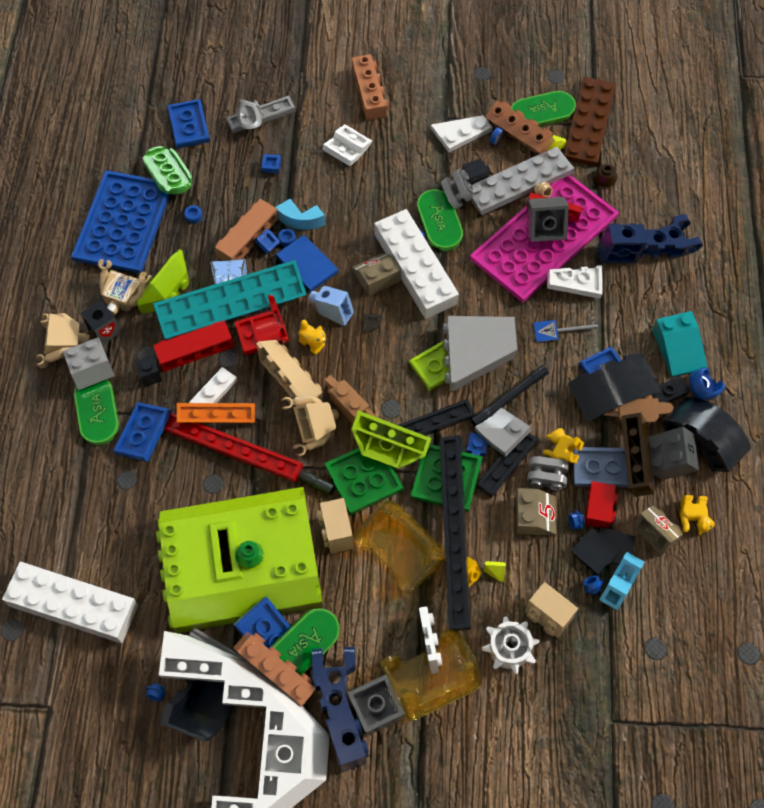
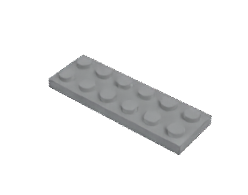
[471,147,574,215]

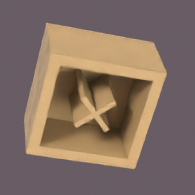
[317,498,354,554]
[525,582,578,638]

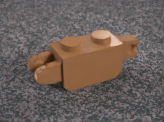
[325,375,376,424]
[603,395,673,423]

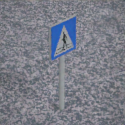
[534,320,598,343]

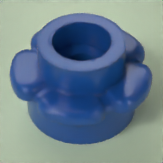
[568,510,585,530]
[583,576,603,594]
[146,683,166,702]

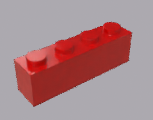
[153,320,234,372]

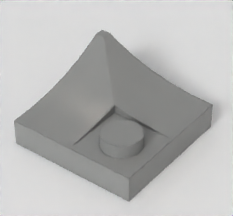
[475,408,531,457]

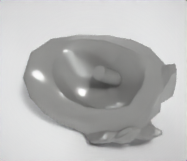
[237,99,263,130]

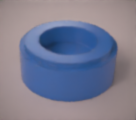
[489,127,504,145]
[184,205,202,224]
[278,229,296,247]

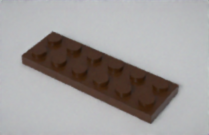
[564,77,616,167]

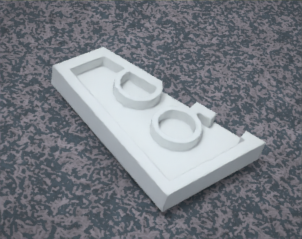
[431,115,492,152]
[547,265,602,299]
[419,607,443,674]

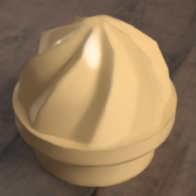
[534,182,553,197]

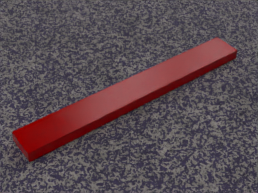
[163,413,303,482]

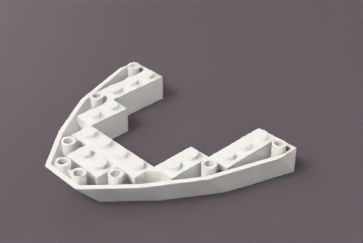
[159,631,330,808]

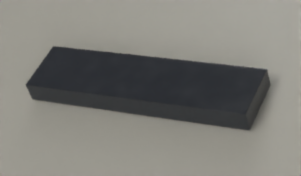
[398,399,475,436]
[476,433,538,498]

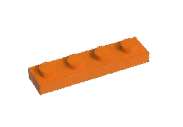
[177,403,255,423]

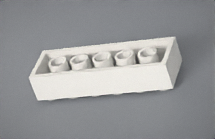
[374,209,459,319]
[2,562,139,644]

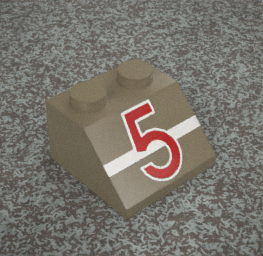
[352,253,401,296]
[515,488,556,536]
[633,505,683,556]

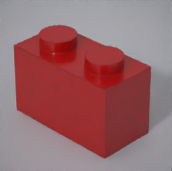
[584,481,618,528]

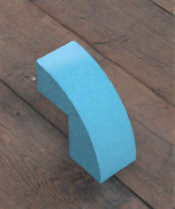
[275,199,325,230]
[599,552,645,611]

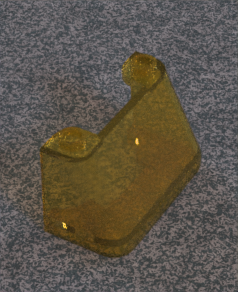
[353,500,446,593]
[380,629,482,721]

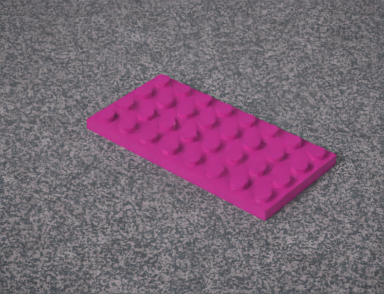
[470,175,619,303]

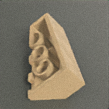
[256,340,323,401]

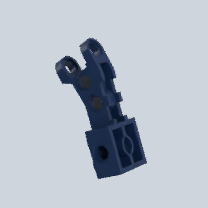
[597,214,703,263]
[312,646,369,773]

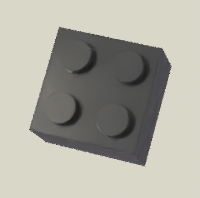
[527,197,569,242]
[648,427,699,480]
[347,674,405,737]

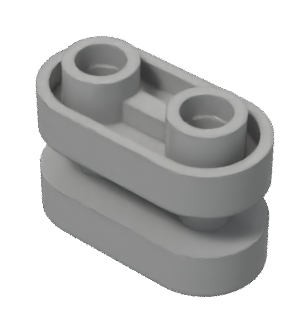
[441,169,475,209]
[527,456,569,491]

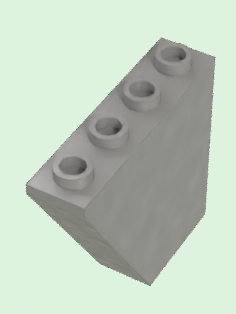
[443,316,517,391]

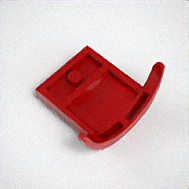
[235,294,289,356]

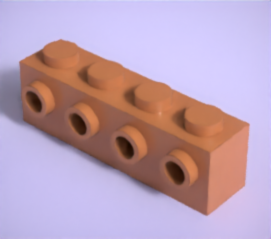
[352,54,388,120]
[485,100,555,155]
[215,199,279,261]
[233,632,315,706]

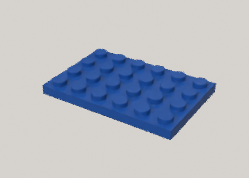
[71,170,170,274]

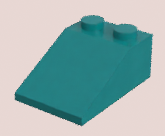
[652,311,708,378]

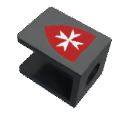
[80,300,121,345]

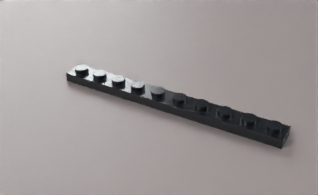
[440,435,471,631]

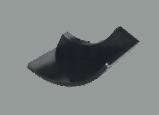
[568,353,661,422]
[662,397,751,472]
[160,679,235,741]

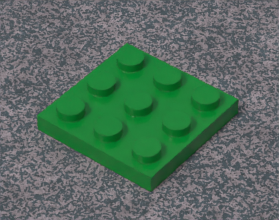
[411,444,483,513]
[324,448,404,516]

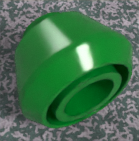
[235,541,264,568]

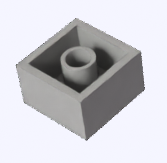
[63,337,115,390]

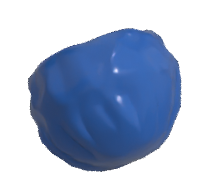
[689,367,725,400]

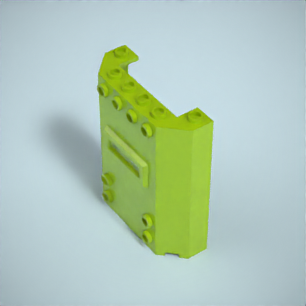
[156,487,323,633]

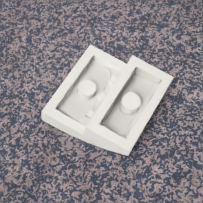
[323,125,372,166]

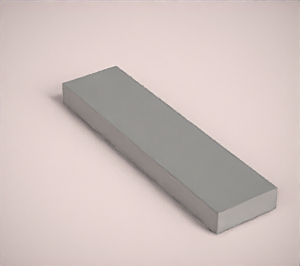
[226,96,296,134]

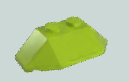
[137,249,189,314]
[351,410,432,469]

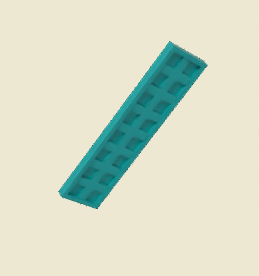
[153,260,306,339]

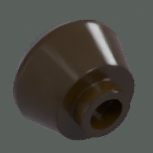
[594,164,618,187]

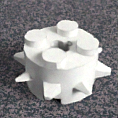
[482,617,539,674]

